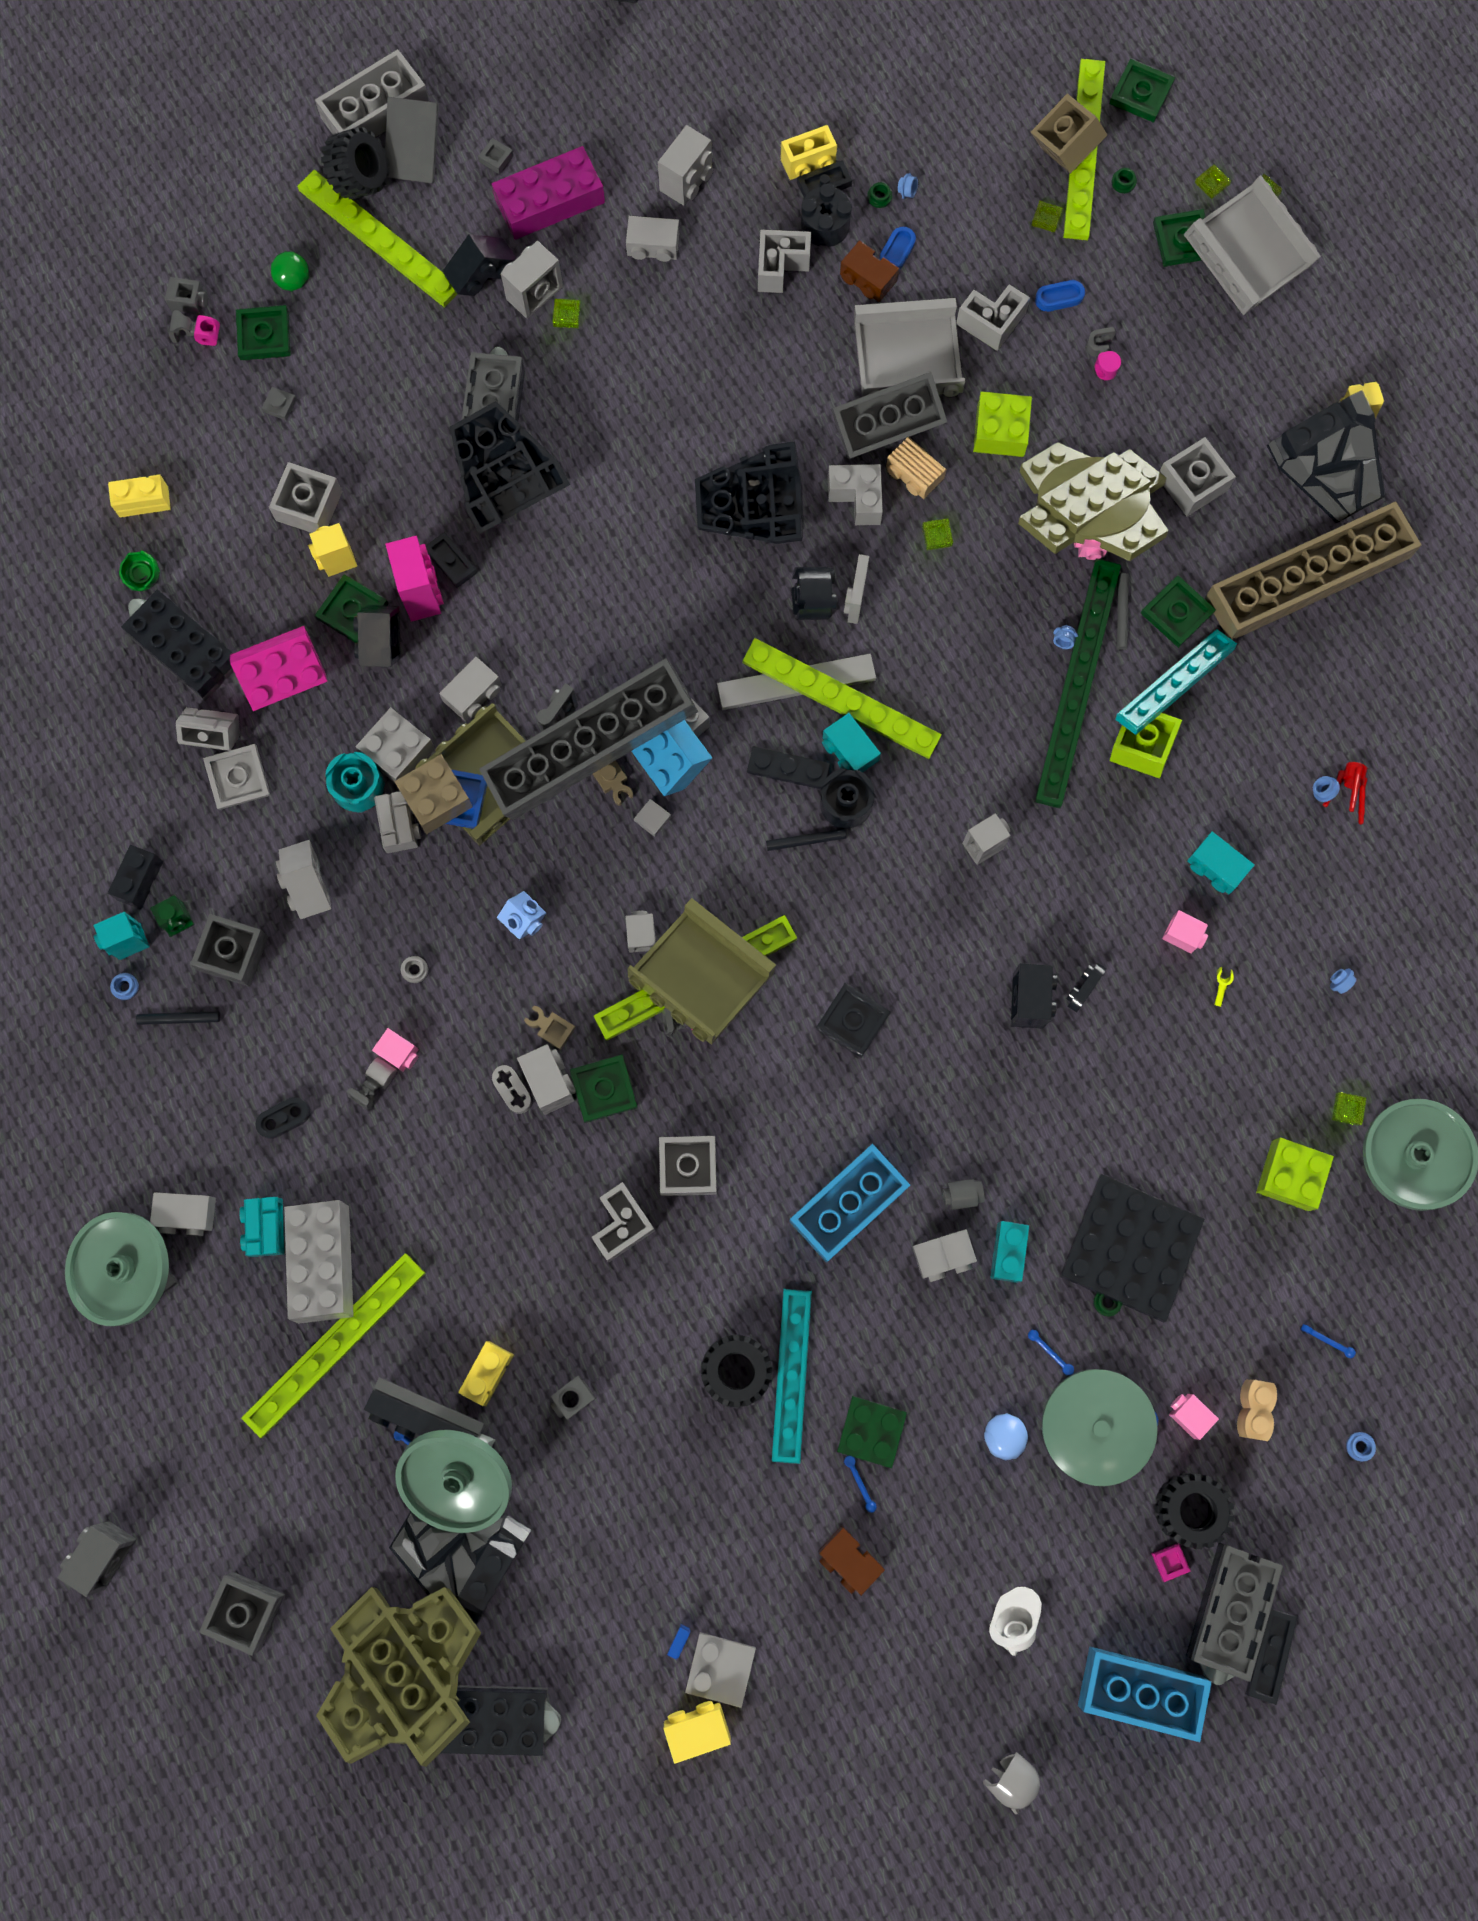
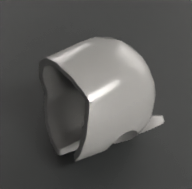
[983,1752,1040,1814]

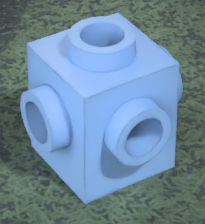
[497,891,546,940]

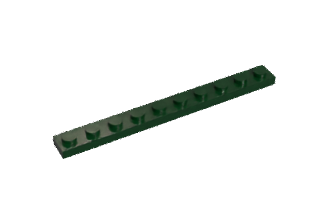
[1035,559,1121,809]

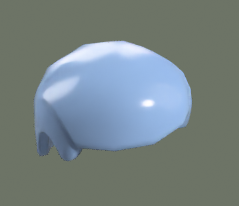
[984,1413,1028,1460]

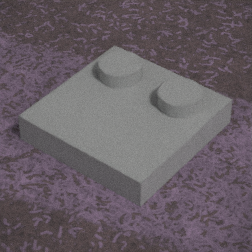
[844,554,869,624]
[203,744,271,810]
[685,1632,756,1708]

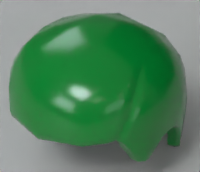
[271,251,309,291]
[119,550,160,591]

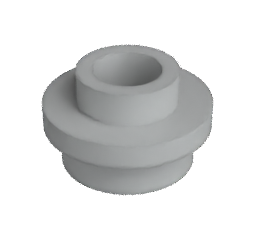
[401,956,428,983]

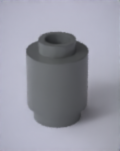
[942,1179,985,1210]

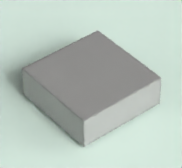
[634,799,671,837]

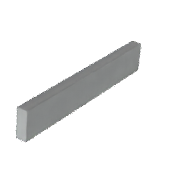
[717,654,876,710]

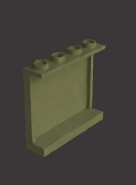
[415,703,525,846]
[628,898,776,1045]

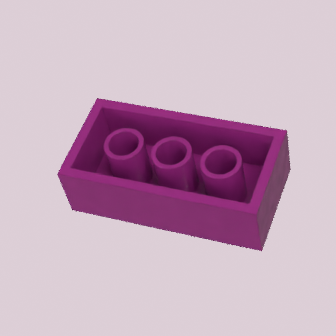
[491,146,605,240]

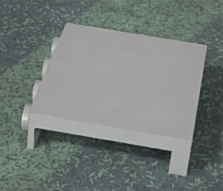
[1184,175,1321,315]
[854,298,965,397]

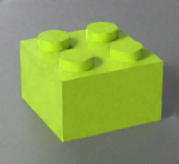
[973,392,1032,457]
[1110,713,1182,779]
[1256,1137,1334,1211]

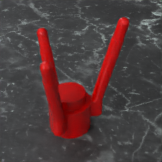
[1323,762,1368,825]

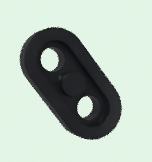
[1066,963,1107,1013]
[255,1097,310,1139]

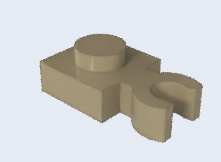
[592,760,633,806]
[524,1006,576,1050]

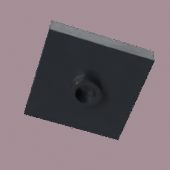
[816,983,891,1058]

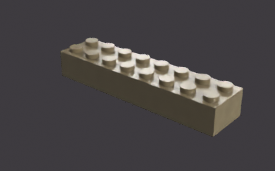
[1205,501,1421,640]

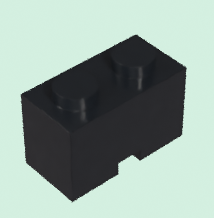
[108,845,163,909]

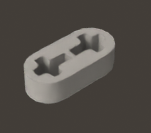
[492,1065,532,1114]

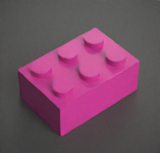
[385,535,444,622]
[230,626,327,711]

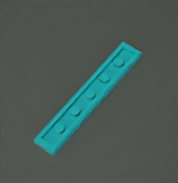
[1115,629,1237,735]
[772,1289,812,1464]

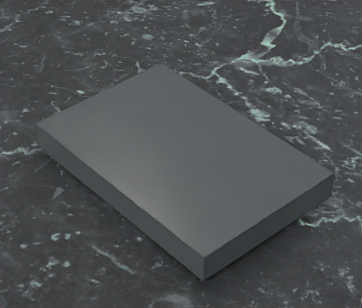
[385,97,439,183]

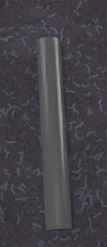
[1117,573,1129,650]

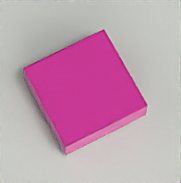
[1151,1543,1191,1582]

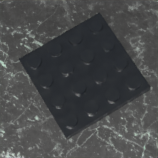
[1060,1174,1205,1323]

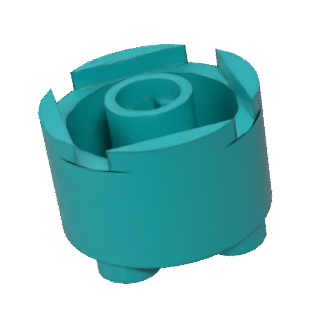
[325,752,385,813]

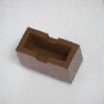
[840,240,899,302]
[818,1526,885,1596]

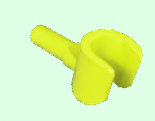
[1214,967,1234,1007]

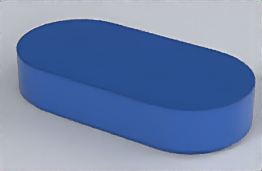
[879,227,916,270]
[1035,280,1085,312]

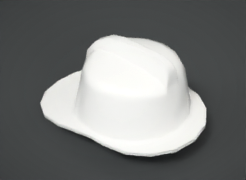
[989,1587,1042,1656]

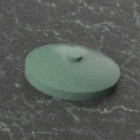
[1363,1099,1478,1211]
[65,1212,169,1326]
[1042,1369,1157,1486]
[395,1430,512,1533]

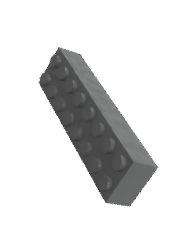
[479,658,698,820]

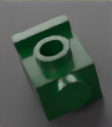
[150,895,194,938]

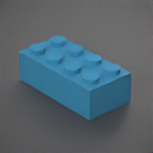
[631,720,712,796]
[789,1144,910,1263]
[1078,1647,1211,1742]

